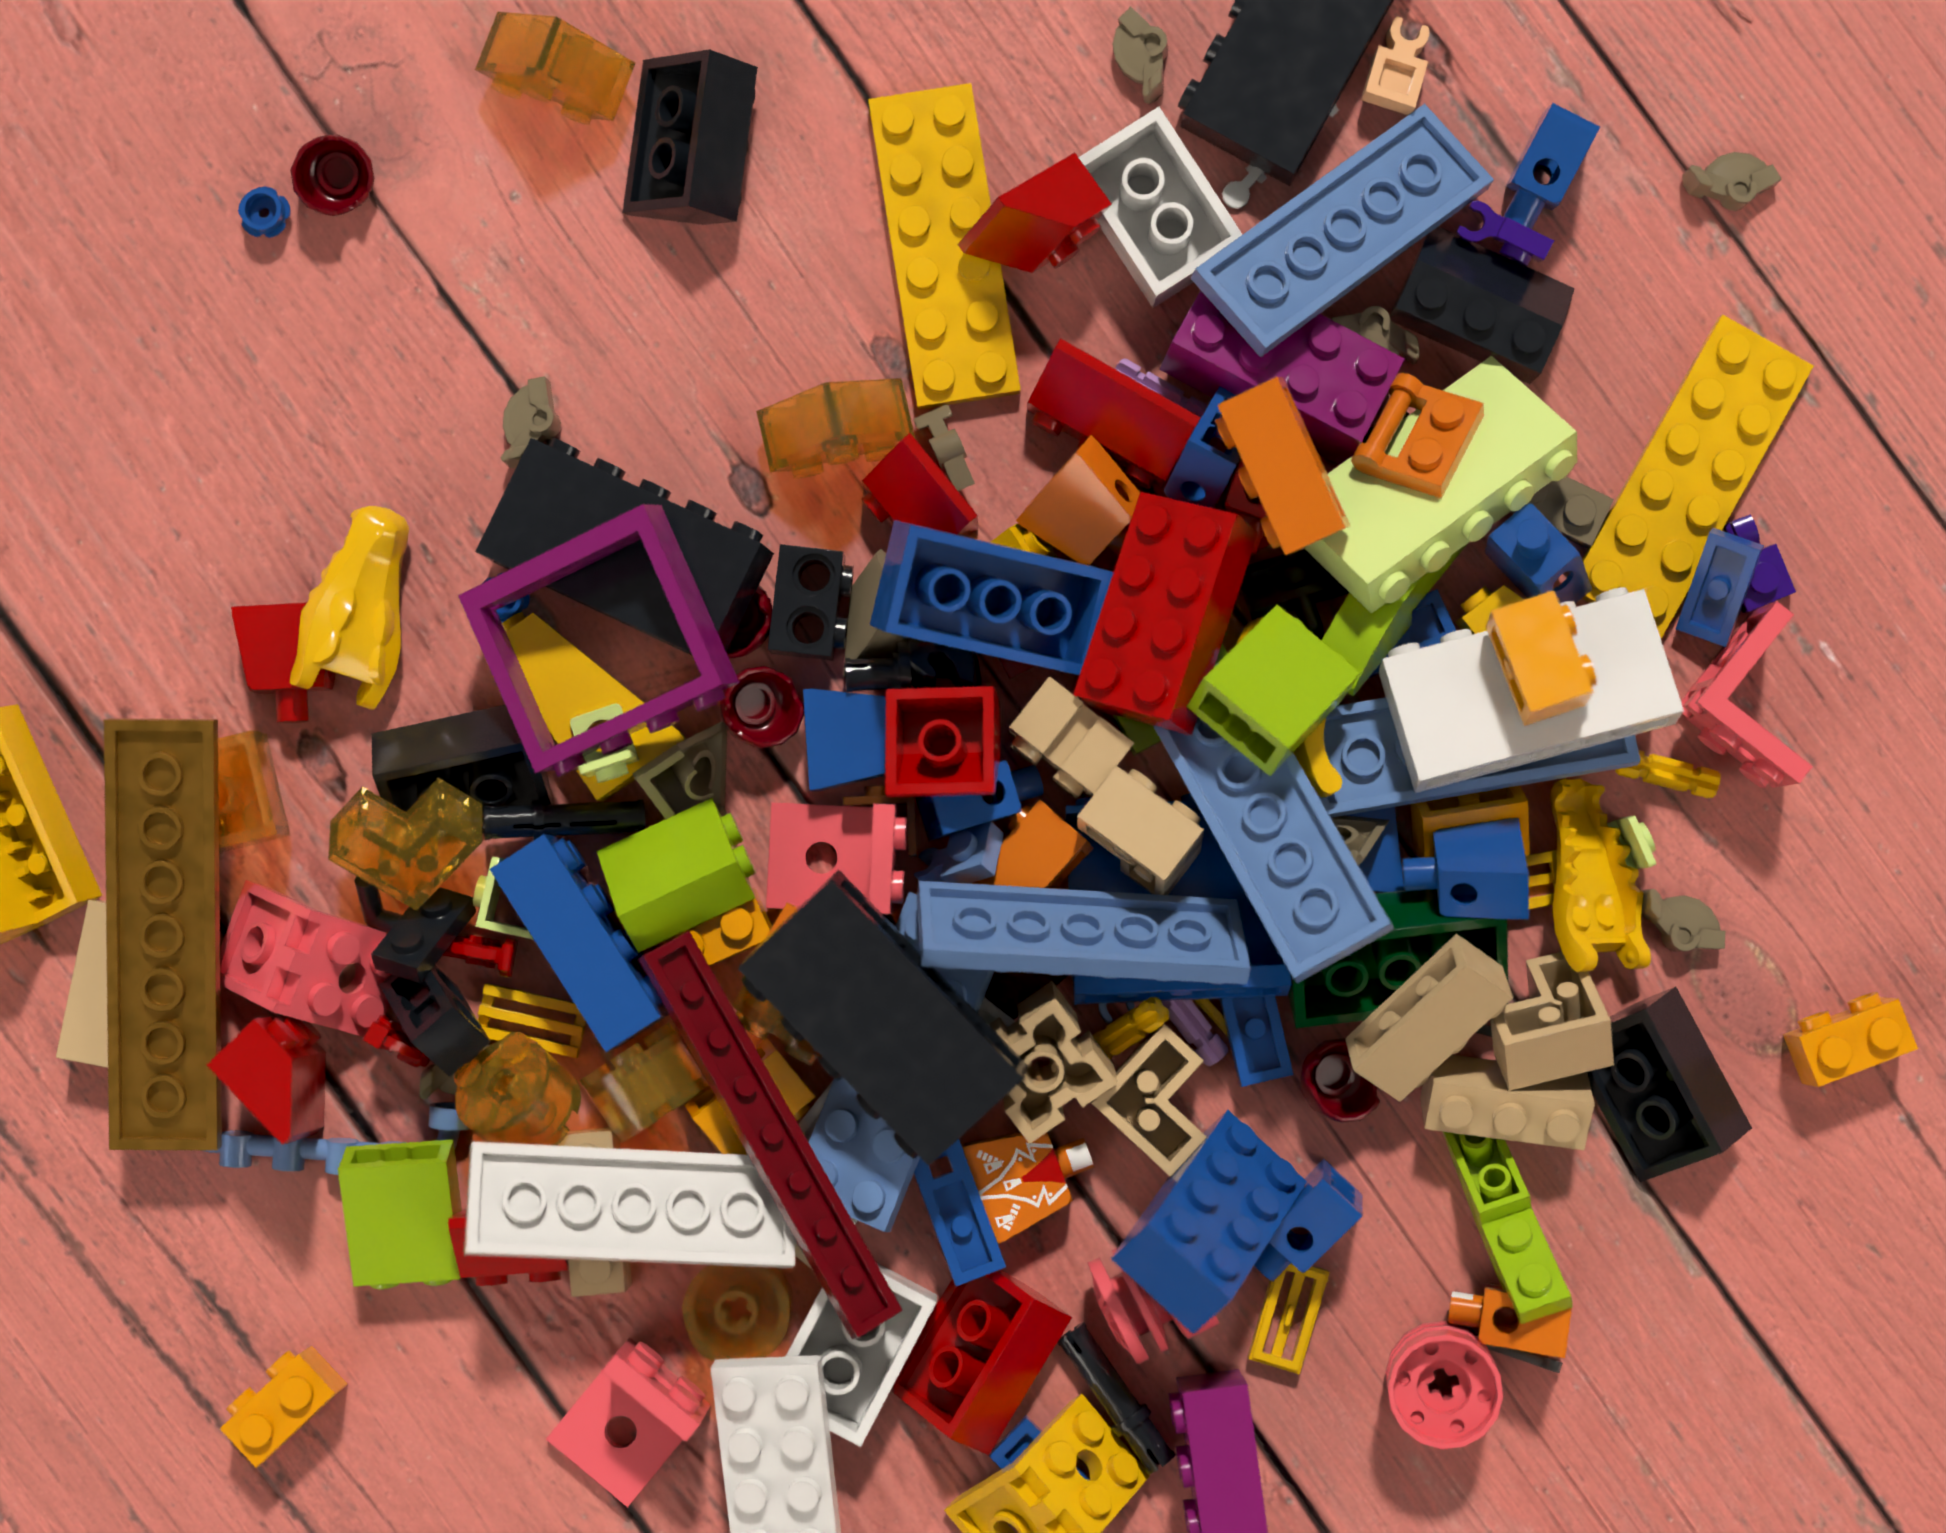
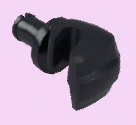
[844,637,982,692]

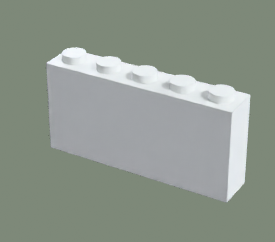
[1379,587,1684,793]

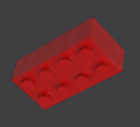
[1073,492,1258,736]

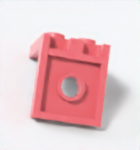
[1681,601,1813,788]
[766,802,907,914]
[220,880,391,1037]
[546,1337,711,1508]

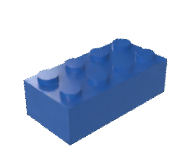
[870,520,1113,675]
[489,834,669,1052]
[1111,1110,1307,1334]

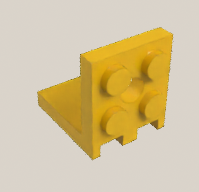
[944,1394,1150,1533]

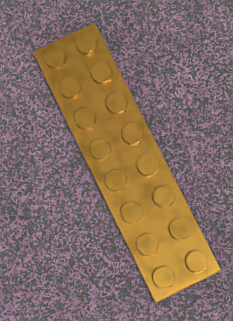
[104,718,222,1151]

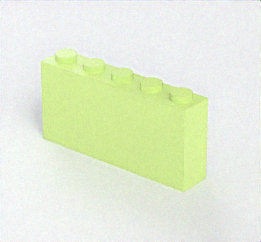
[1304,356,1577,614]

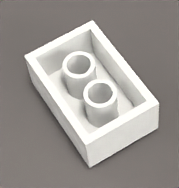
[1079,107,1243,308]
[785,1262,937,1447]

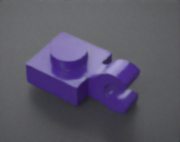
[1456,201,1554,266]
[1724,514,1796,613]

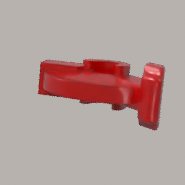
[443,935,518,978]
[363,1015,430,1068]

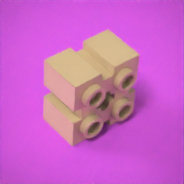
[1008,676,1134,799]
[989,981,1118,1144]

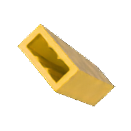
[502,612,686,802]

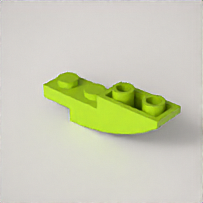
[1321,542,1469,696]
[1443,1132,1573,1324]

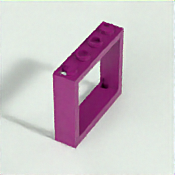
[458,504,739,777]

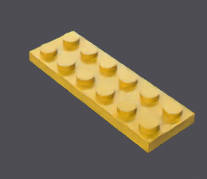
[868,83,1021,410]
[1582,314,1814,639]

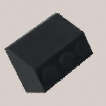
[622,49,758,225]
[1389,226,1575,384]
[372,705,554,851]
[1586,987,1752,1182]

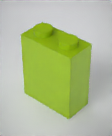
[1186,604,1361,776]
[597,798,757,953]
[338,1139,462,1289]

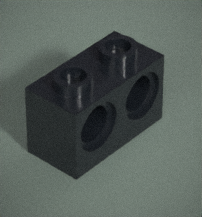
[768,544,854,661]
[379,965,491,1077]

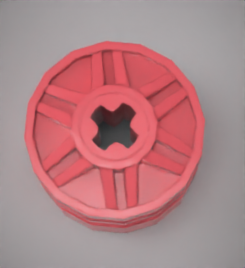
[1088,1247,1220,1365]
[1385,1321,1503,1449]

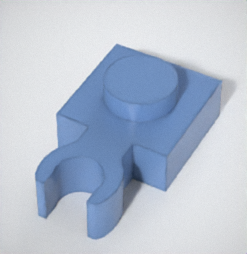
[914,821,1004,884]

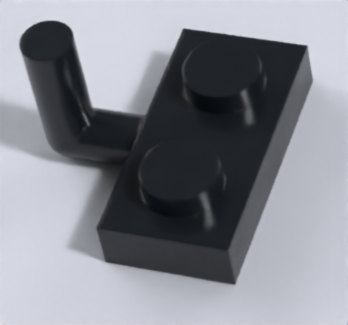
[1240,548,1349,640]
[354,872,476,983]

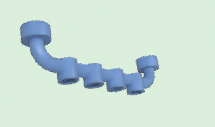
[202,1102,472,1175]

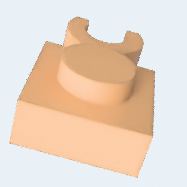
[1361,16,1429,115]

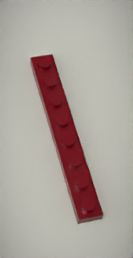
[639,931,903,1340]

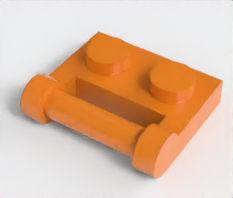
[1351,373,1484,498]

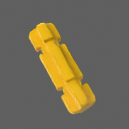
[1615,750,1721,798]
[1093,997,1170,1059]

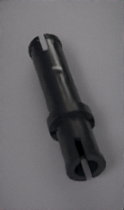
[483,799,645,841]
[1057,1322,1176,1475]

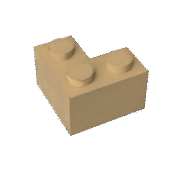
[1077,766,1204,895]
[1490,952,1614,1091]
[1091,1024,1207,1177]

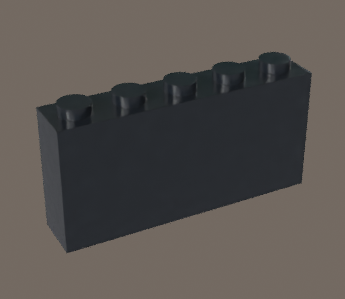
[1177,0,1394,186]
[475,437,774,656]
[737,869,1028,1166]

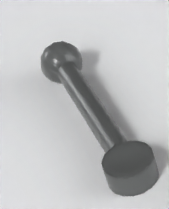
[1462,1325,1563,1373]

